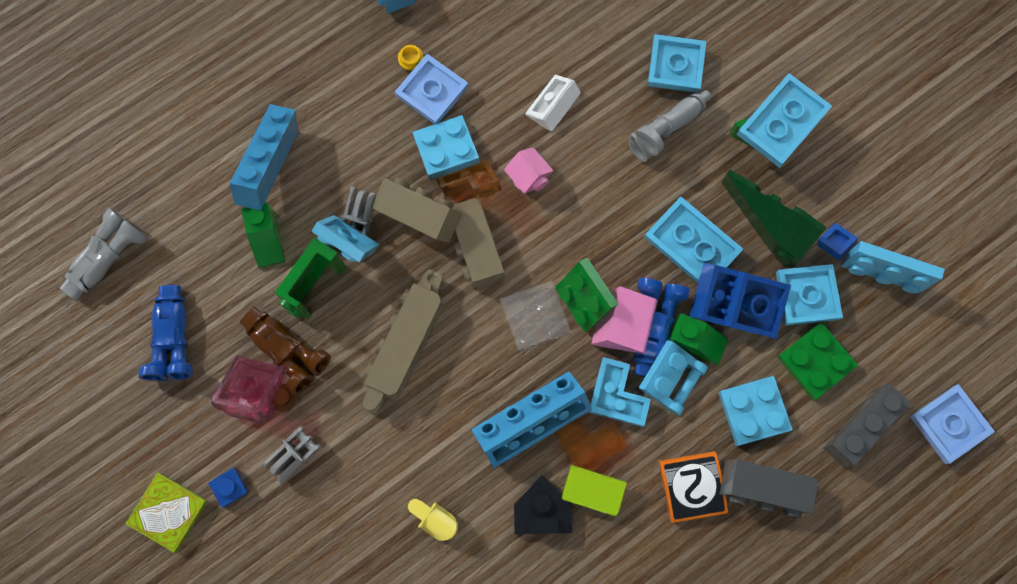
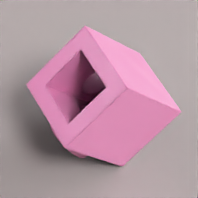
[504,147,554,194]

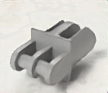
[340,186,377,237]
[262,426,321,484]

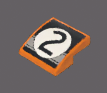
[659,451,728,523]

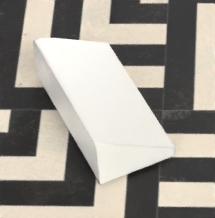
[525,74,581,131]

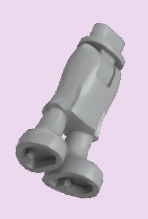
[628,90,712,162]
[60,207,149,301]

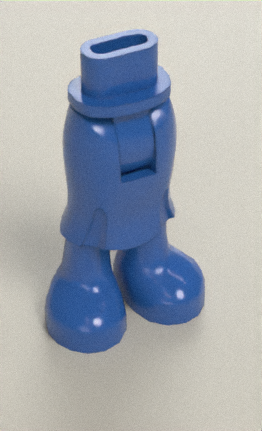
[633,278,690,377]
[138,285,193,381]

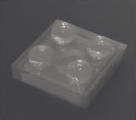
[500,281,571,352]

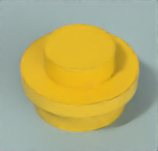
[398,45,424,71]

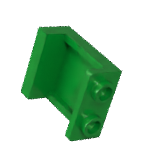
[274,238,346,319]

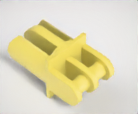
[408,499,458,541]

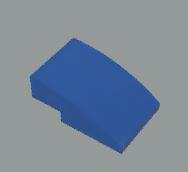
[690,263,791,339]

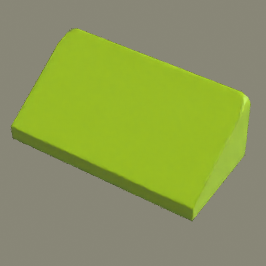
[562,465,627,516]

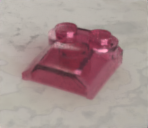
[210,355,287,423]

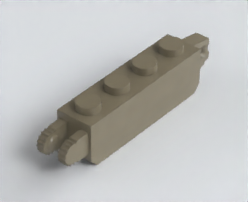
[362,269,444,414]

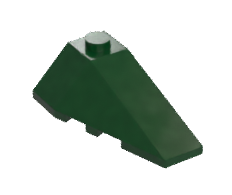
[722,170,827,267]

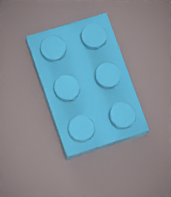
[737,73,832,168]
[644,196,743,283]
[841,241,945,294]

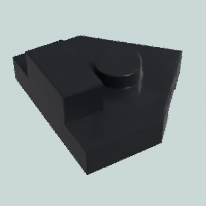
[514,475,573,534]

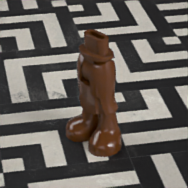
[240,307,331,395]

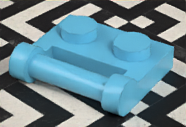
[639,340,708,416]

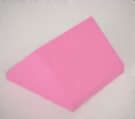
[591,286,657,354]

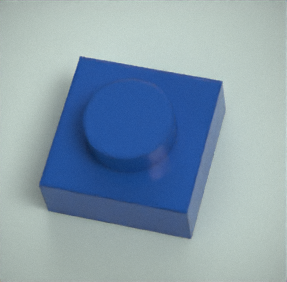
[817,223,858,260]
[208,468,250,508]

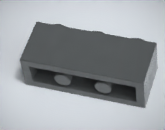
[823,383,911,468]
[720,459,818,518]

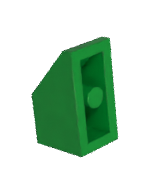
[241,202,286,268]
[669,313,728,366]

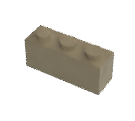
[371,177,462,243]
[453,197,505,289]

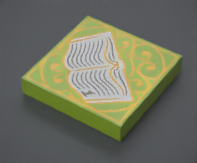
[126,473,208,553]

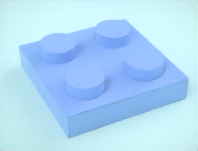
[395,54,469,125]
[910,384,995,464]

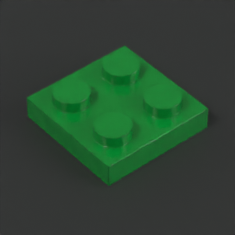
[555,258,618,333]
[777,322,859,401]

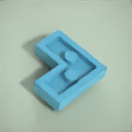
[588,357,651,427]

